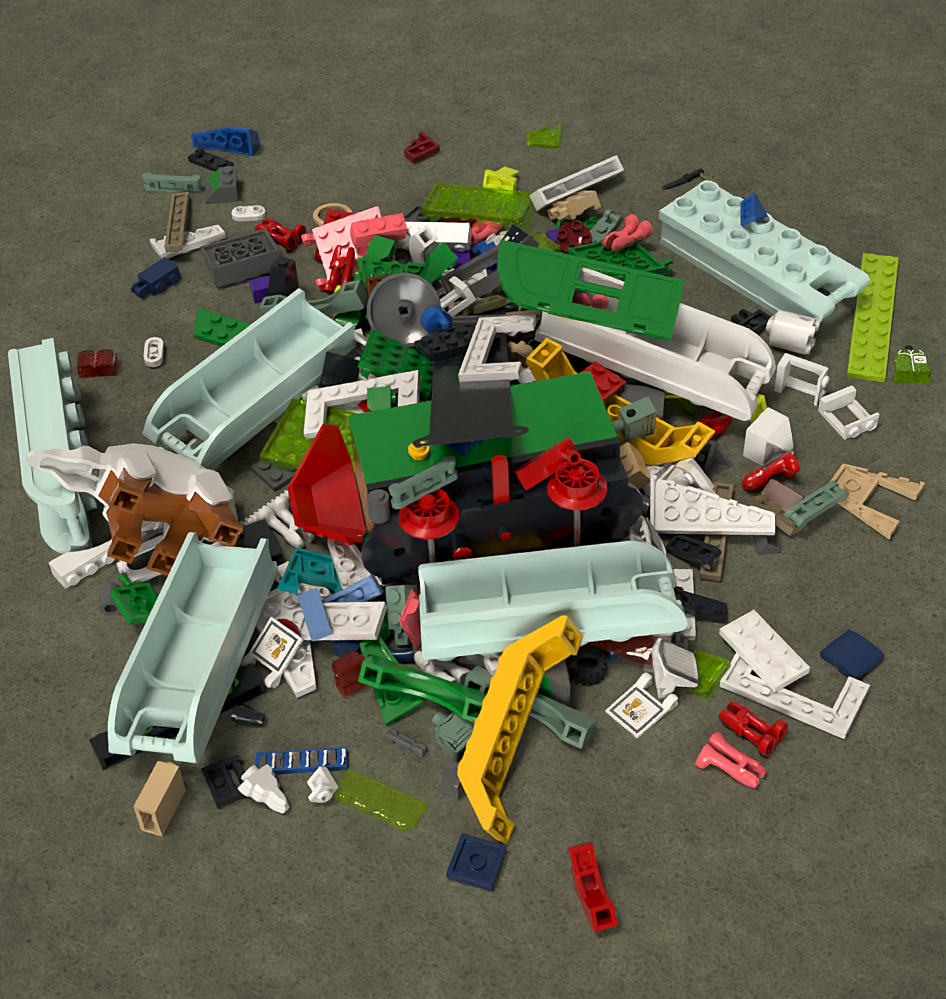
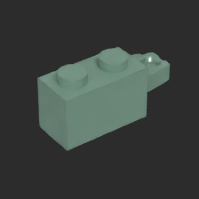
[386,585,418,645]

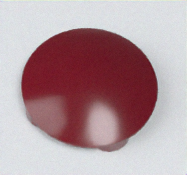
[557,220,592,254]

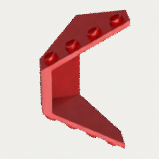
[288,424,367,545]

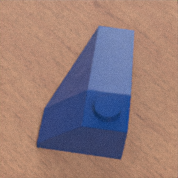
[191,127,260,156]

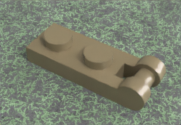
[748,493,803,536]

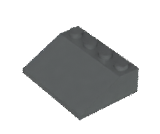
[200,229,281,287]

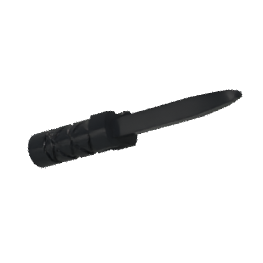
[662,168,704,189]

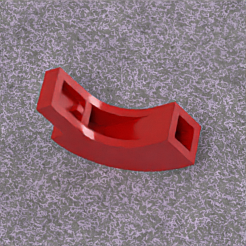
[568,841,618,932]

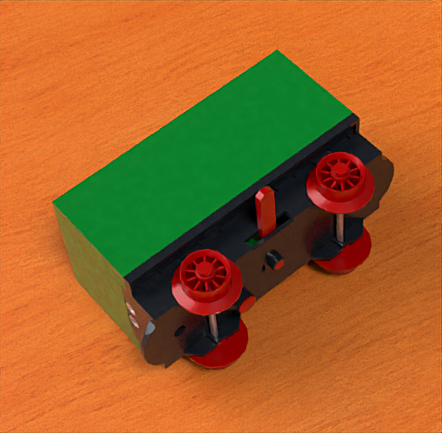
[348,371,643,598]

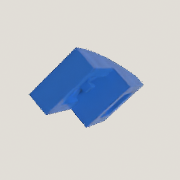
[467,240,496,258]

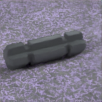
[386,728,427,757]

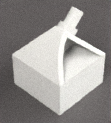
[743,407,794,466]

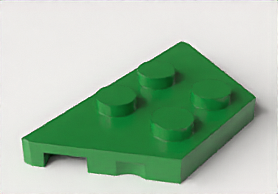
[194,308,251,347]

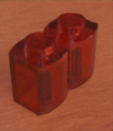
[77,349,118,378]
[331,650,367,698]

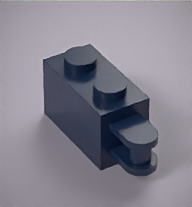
[131,257,181,298]

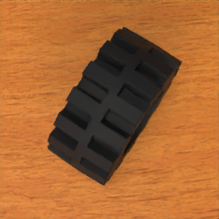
[568,645,607,686]

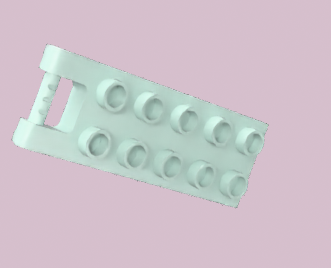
[659,180,870,323]
[142,288,357,470]
[8,338,98,554]
[108,532,278,763]
[418,541,688,661]

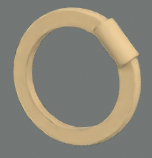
[313,203,353,227]

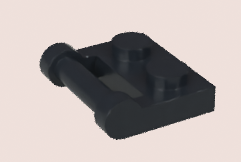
[201,755,251,809]

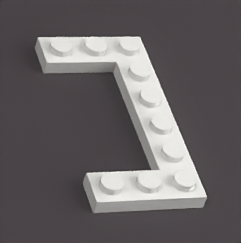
[458,314,537,382]
[304,370,420,439]
[719,652,870,739]

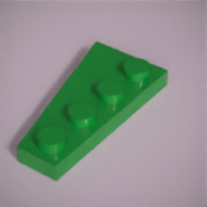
[357,257,434,293]
[359,635,424,726]

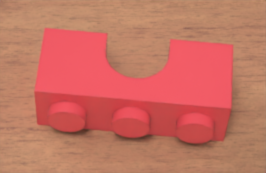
[350,213,407,249]

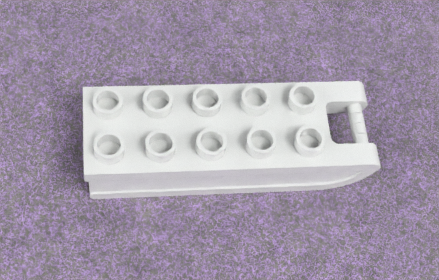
[535,267,776,421]

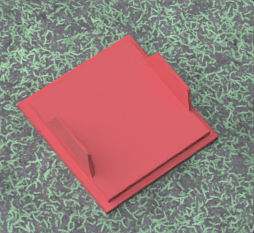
[399,589,422,650]

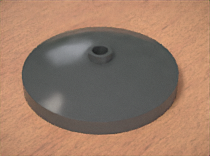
[367,273,441,347]

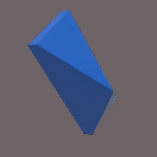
[740,193,768,227]

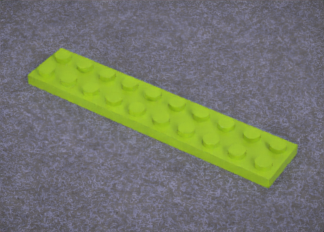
[847,253,899,382]

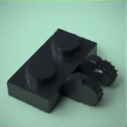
[731,309,771,334]

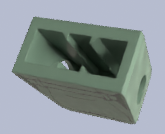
[612,396,657,440]
[432,712,475,763]

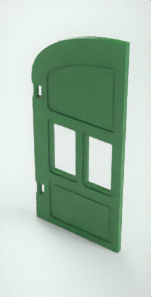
[497,240,685,341]

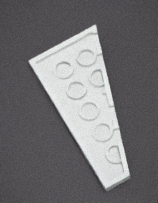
[650,474,775,535]
[255,581,316,698]

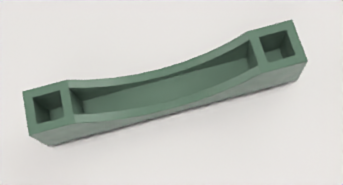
[259,280,368,316]
[463,665,596,749]

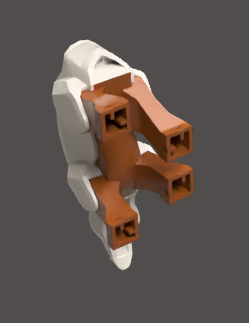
[26,443,243,576]

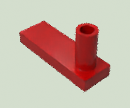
[514,437,581,491]

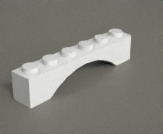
[49,520,164,589]

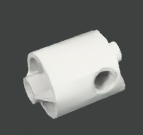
[766,310,820,355]

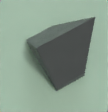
[693,440,733,477]

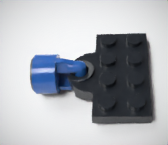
[414,305,500,362]

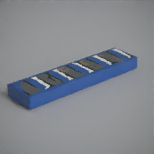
[256,747,347,775]

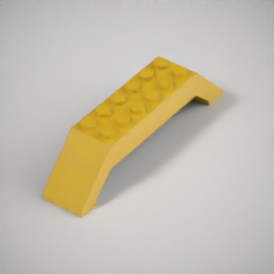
[526,338,715,466]
[457,615,583,846]

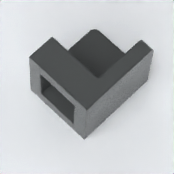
[438,759,464,800]

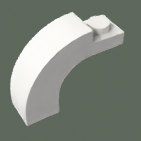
[409,224,438,264]

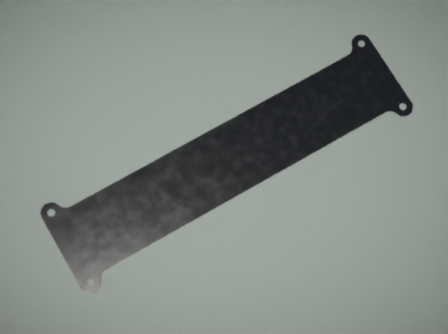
[412,303,529,447]

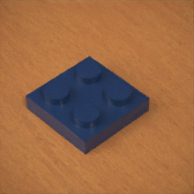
[446,833,507,891]

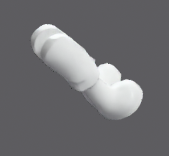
[256,495,314,548]
[414,651,471,685]

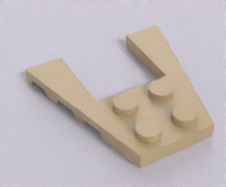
[830,464,925,539]

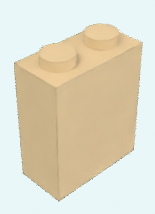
[133,761,186,836]

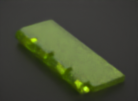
[334,769,428,832]

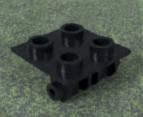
[318,352,359,389]

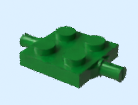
[110,574,158,625]

